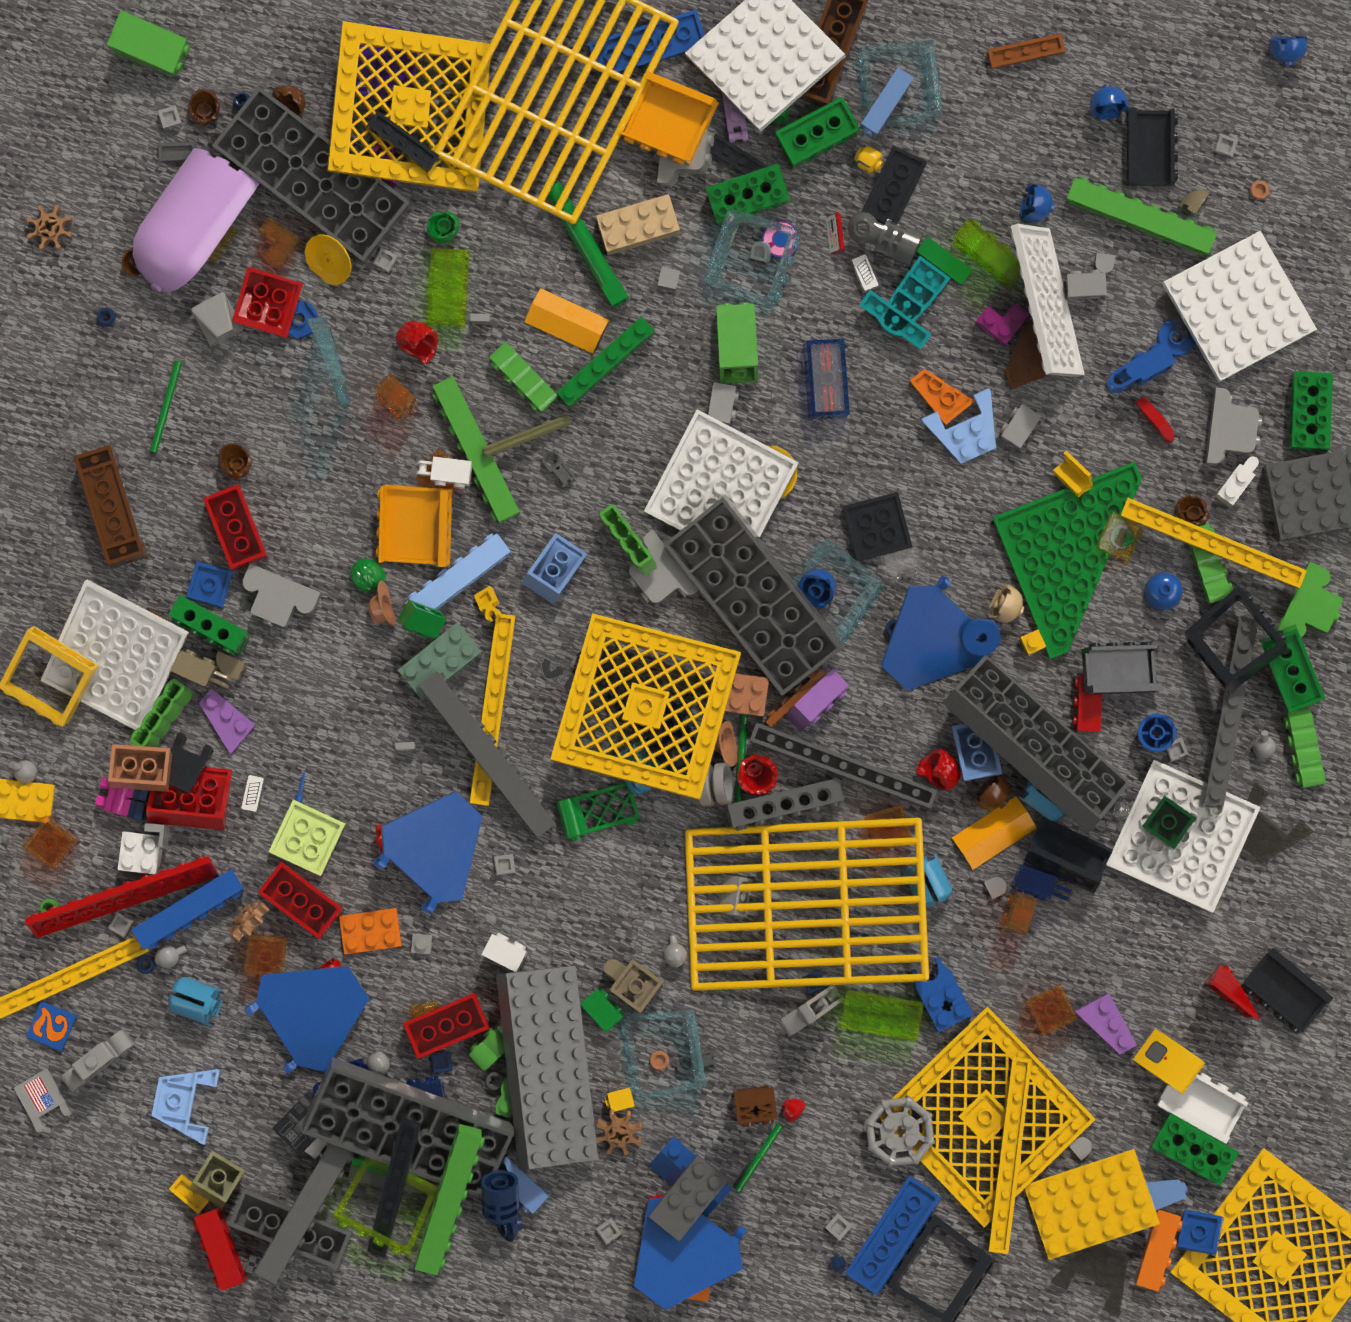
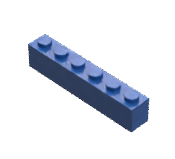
[132,869,244,951]

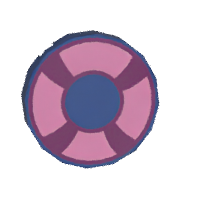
[762,220,800,259]

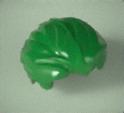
[427,211,460,243]
[350,559,386,593]

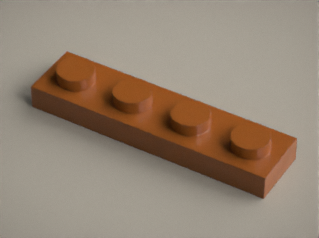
[987,33,1066,69]
[765,669,826,728]

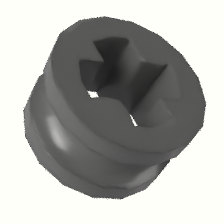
[486,1072,504,1090]

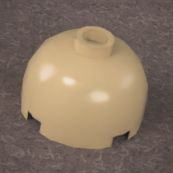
[988,584,1024,623]

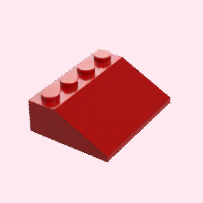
[146,767,232,830]

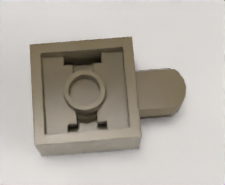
[170,649,233,690]
[604,959,664,1013]

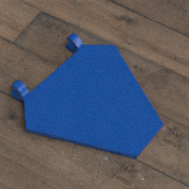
[881,574,999,691]
[373,791,482,914]
[244,966,369,1074]
[634,1197,747,1310]

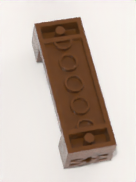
[73,445,148,569]
[733,1085,777,1127]

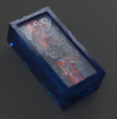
[803,339,850,420]

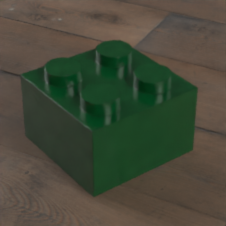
[1141,795,1196,851]

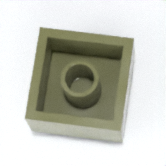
[189,1151,245,1209]

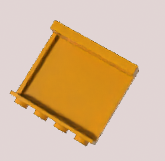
[619,71,719,165]
[376,484,452,567]

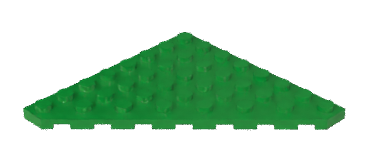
[992,462,1142,660]

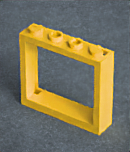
[0,626,99,727]

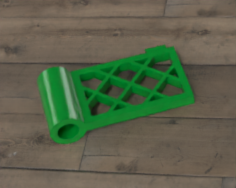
[556,782,640,842]

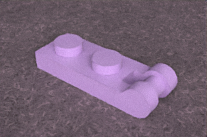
[722,93,748,143]

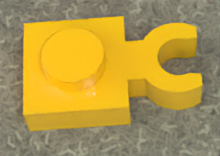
[474,586,501,622]

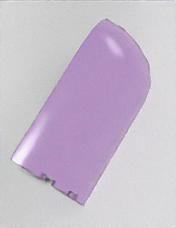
[133,148,260,293]

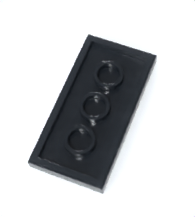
[861,145,927,225]

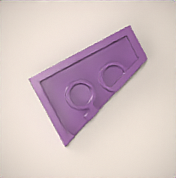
[199,688,256,754]

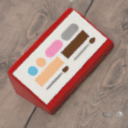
[826,212,845,254]

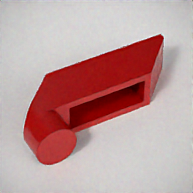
[1136,396,1175,443]

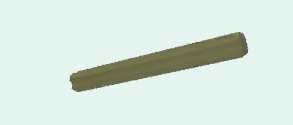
[482,415,571,458]

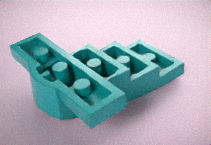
[859,256,951,350]

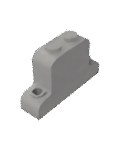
[657,129,714,187]
[1205,387,1262,466]
[628,530,700,604]
[779,985,844,1037]

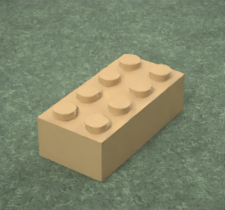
[596,194,680,256]

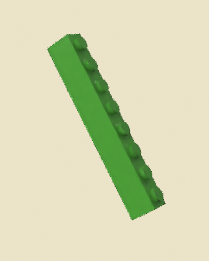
[1065,177,1217,257]
[431,376,520,524]
[415,1124,484,1275]

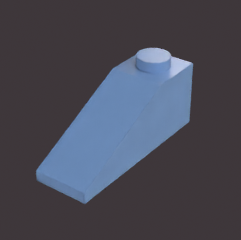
[503,1156,549,1214]

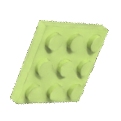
[269,800,346,876]

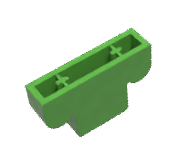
[1276,562,1343,637]

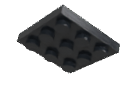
[842,492,913,562]

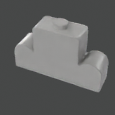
[243,564,322,628]
[60,1029,136,1093]

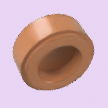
[1250,181,1269,200]
[650,1051,669,1070]

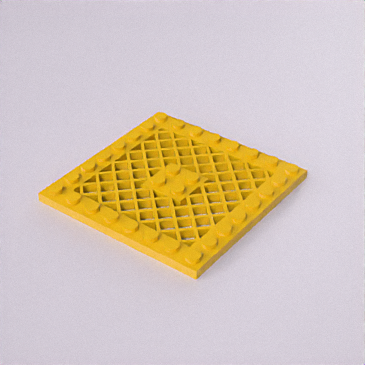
[327,21,490,193]
[550,613,741,800]
[879,1006,1096,1227]
[1170,1148,1351,1322]

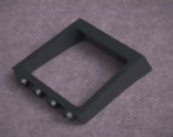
[1185,586,1287,695]
[887,1215,996,1322]

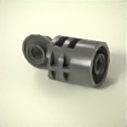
[847,212,923,267]

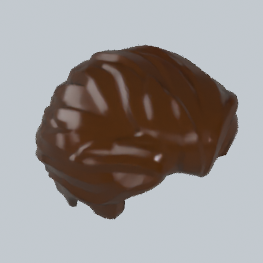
[272,85,306,115]
[188,89,220,126]
[218,443,252,479]
[1175,495,1210,526]

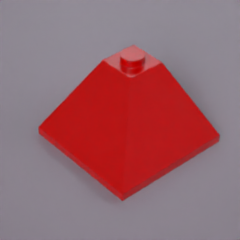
[232,267,303,338]
[1204,964,1259,1020]

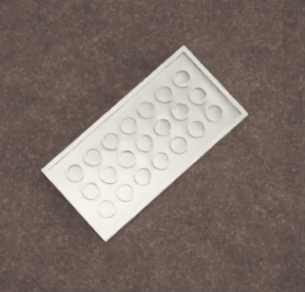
[1011,224,1085,377]

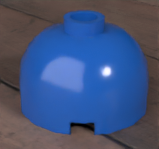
[1269,36,1307,65]
[1090,85,1129,120]
[1020,183,1054,222]
[798,569,837,608]
[1144,572,1183,611]
[1137,713,1177,752]

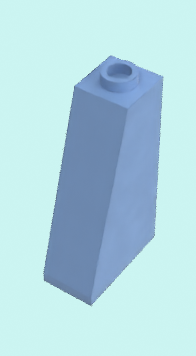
[859,67,914,138]
[1146,1179,1188,1210]

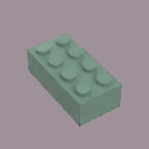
[398,622,483,701]

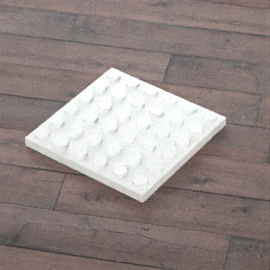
[685,0,846,132]
[1162,231,1317,383]
[644,409,799,538]
[40,580,189,730]
[1106,760,1260,913]

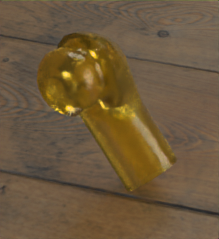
[409,1000,439,1017]

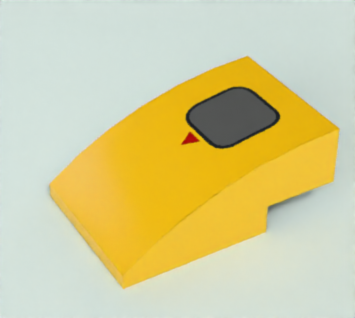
[1133,1028,1205,1095]

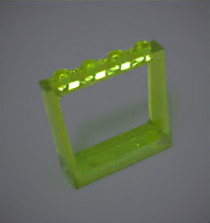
[333,1157,438,1257]

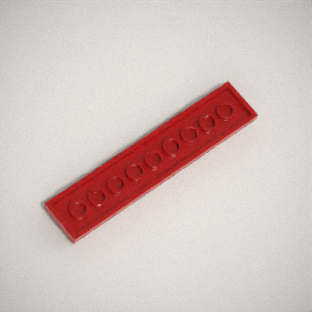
[25,856,219,938]

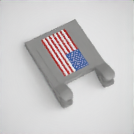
[14,1068,72,1133]

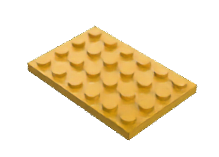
[1025,1149,1160,1260]

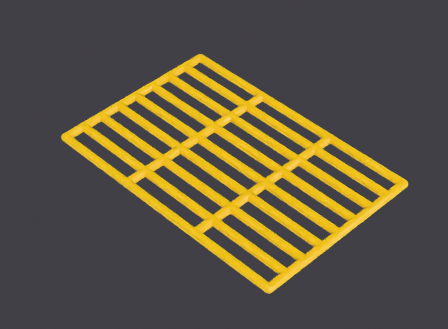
[434,0,679,224]
[685,818,929,991]

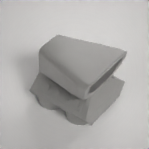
[191,292,244,346]

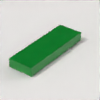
[916,236,973,286]

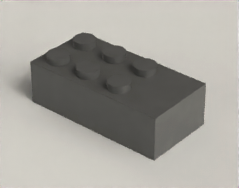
[648,1154,728,1241]

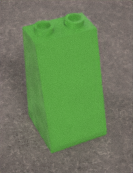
[107,10,190,77]
[716,302,758,384]

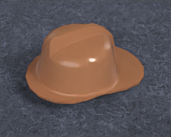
[368,581,396,625]
[714,721,738,767]

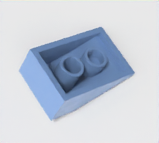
[522,533,587,605]
[952,724,1002,782]

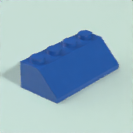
[648,1136,732,1217]

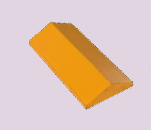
[525,288,609,354]
[952,796,1037,870]

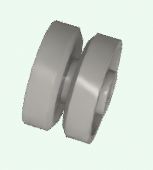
[699,762,733,807]

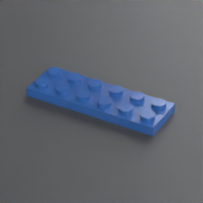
[588,10,705,78]
[845,1176,942,1296]

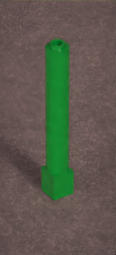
[547,182,629,309]

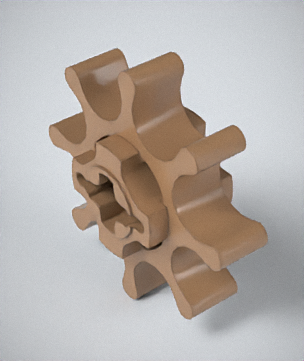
[27,205,73,251]
[227,898,269,942]
[596,1109,642,1155]

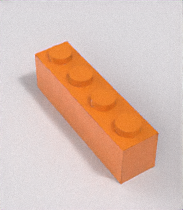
[1134,1209,1183,1292]

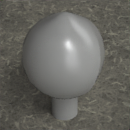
[1252,730,1276,759]
[9,760,37,784]
[664,935,687,968]
[155,945,187,968]
[366,1051,390,1075]

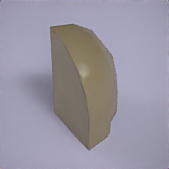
[1178,190,1210,217]
[216,651,248,680]

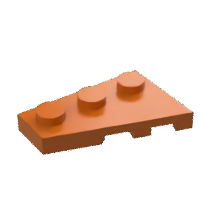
[909,369,975,426]

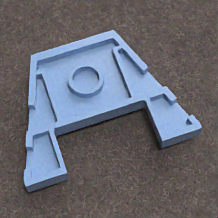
[921,388,996,464]
[151,1069,220,1145]

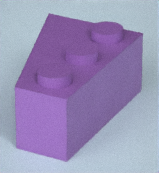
[785,669,849,732]
[1073,993,1137,1054]

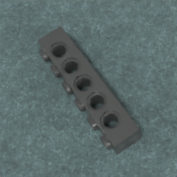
[725,778,844,831]

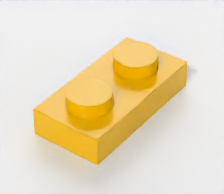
[169,1174,210,1214]

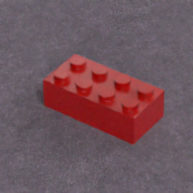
[203,484,269,571]
[257,862,344,939]
[403,993,491,1059]
[193,1207,247,1291]

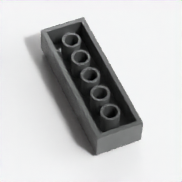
[229,1188,354,1269]

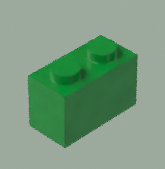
[398,600,447,639]
[580,988,623,1032]

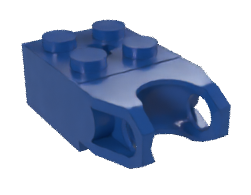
[1106,342,1176,393]
[911,956,973,1032]

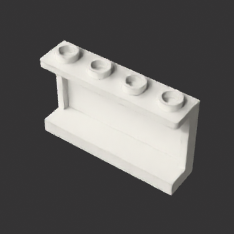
[1156,1073,1248,1144]

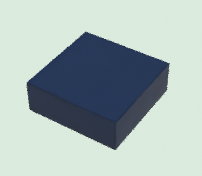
[802,970,827,995]
[431,1052,453,1074]

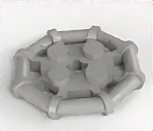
[864,1096,936,1168]

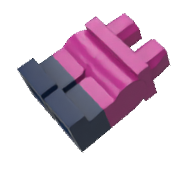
[95,778,150,821]

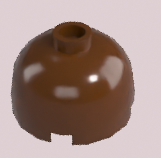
[972,774,1010,811]

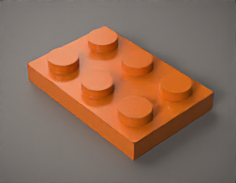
[339,908,402,954]

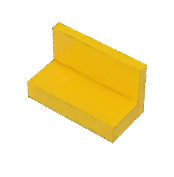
[1053,451,1093,498]

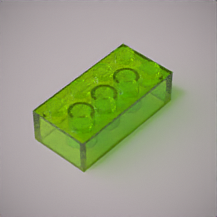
[952,218,1021,290]
[427,248,471,329]
[840,990,924,1041]

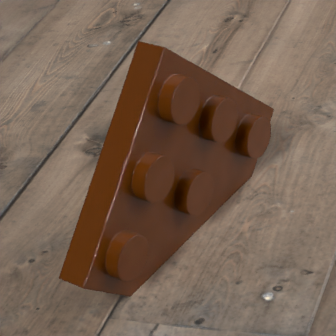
[1004,320,1048,390]

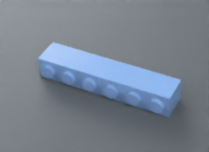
[405,534,512,610]

